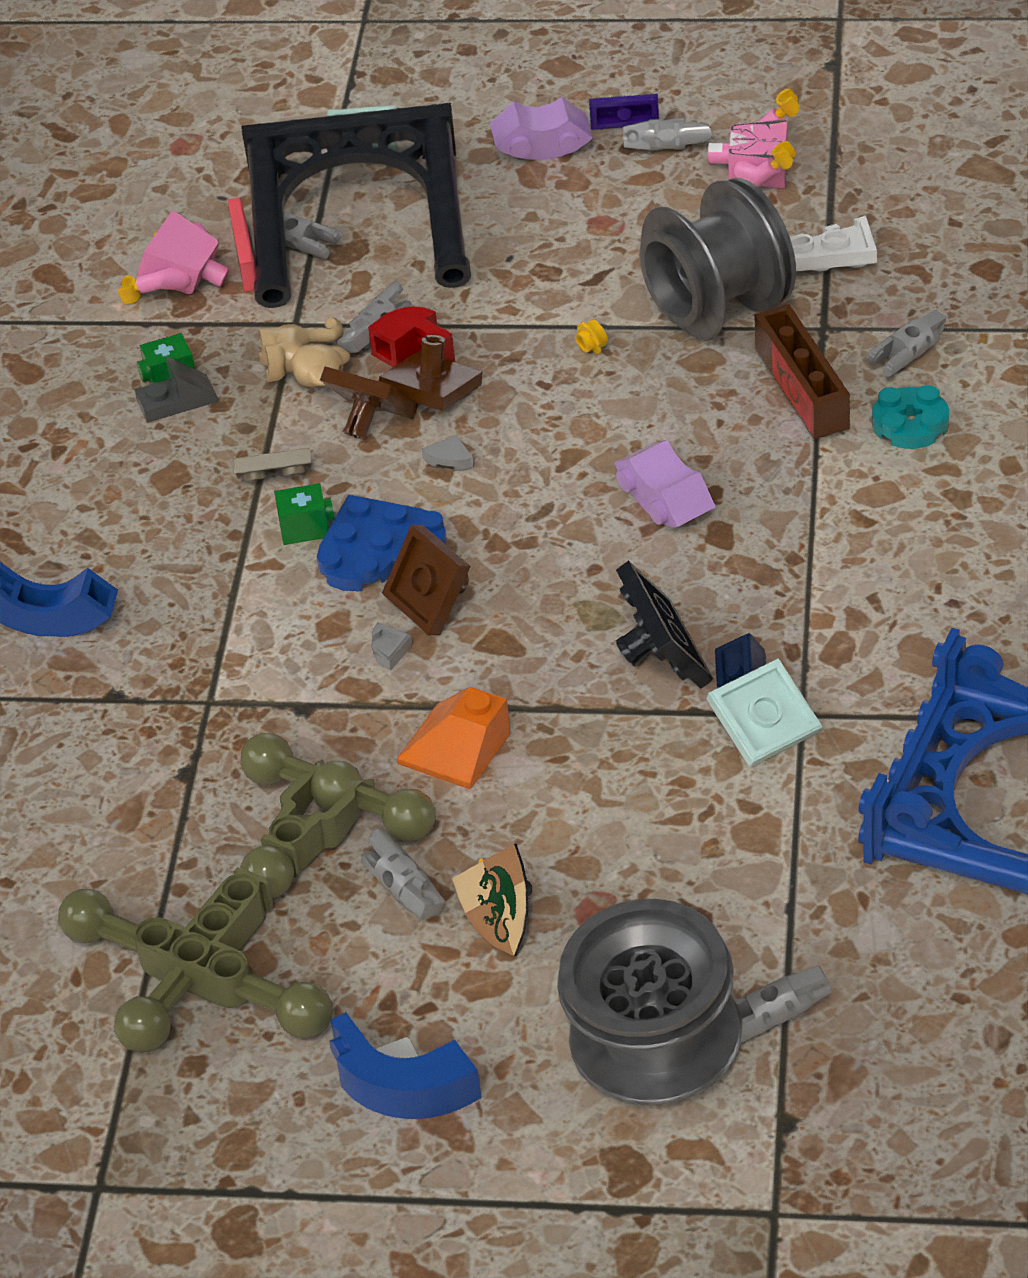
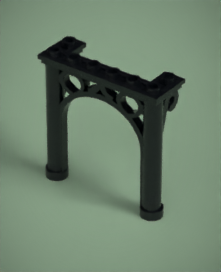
[241,103,471,308]

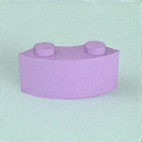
[490,97,593,160]
[614,440,716,527]

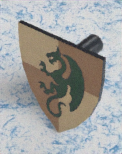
[452,844,532,956]

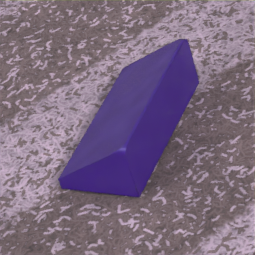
[589,94,659,130]

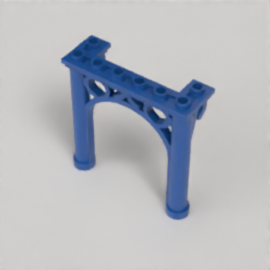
[858,628,1028,895]

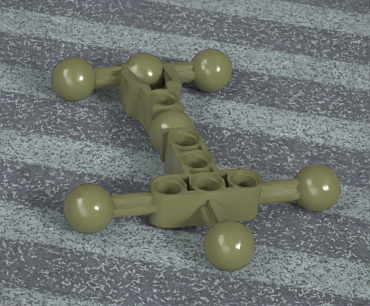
[58,733,436,1053]

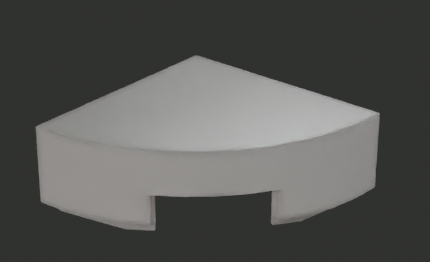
[422,435,474,471]
[372,622,413,670]

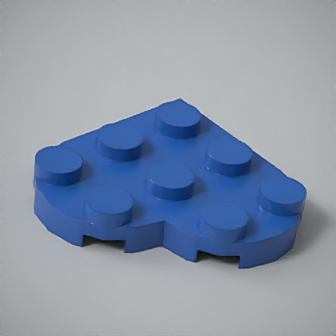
[316,495,447,591]

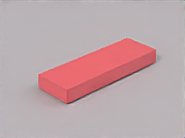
[227,197,257,292]

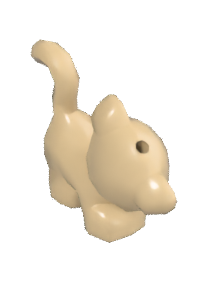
[259,317,350,388]

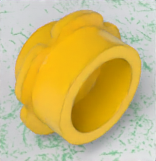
[575,319,608,355]

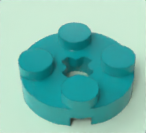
[872,385,949,449]

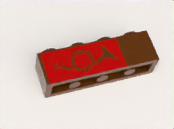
[754,304,850,439]

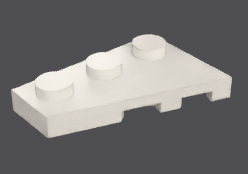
[790,216,877,272]

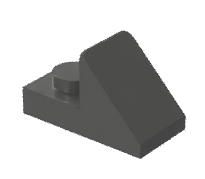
[135,357,218,423]

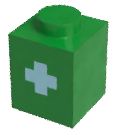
[137,333,195,384]
[274,483,334,545]

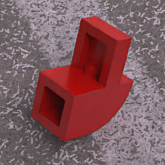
[368,307,455,367]

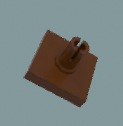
[379,335,482,411]
[320,366,418,440]
[382,524,471,635]

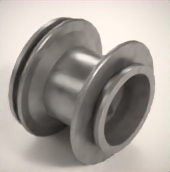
[639,178,796,340]
[557,899,742,1105]

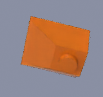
[397,687,511,789]

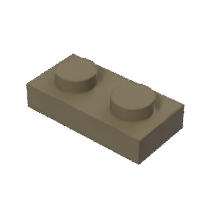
[233,448,312,481]

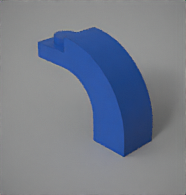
[0,562,118,637]
[329,1012,481,1119]

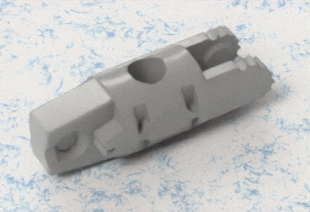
[623,118,713,151]
[284,212,342,260]
[338,281,413,353]
[865,310,947,378]
[361,828,445,918]
[735,966,832,1044]

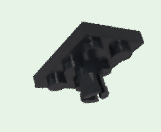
[616,560,713,689]

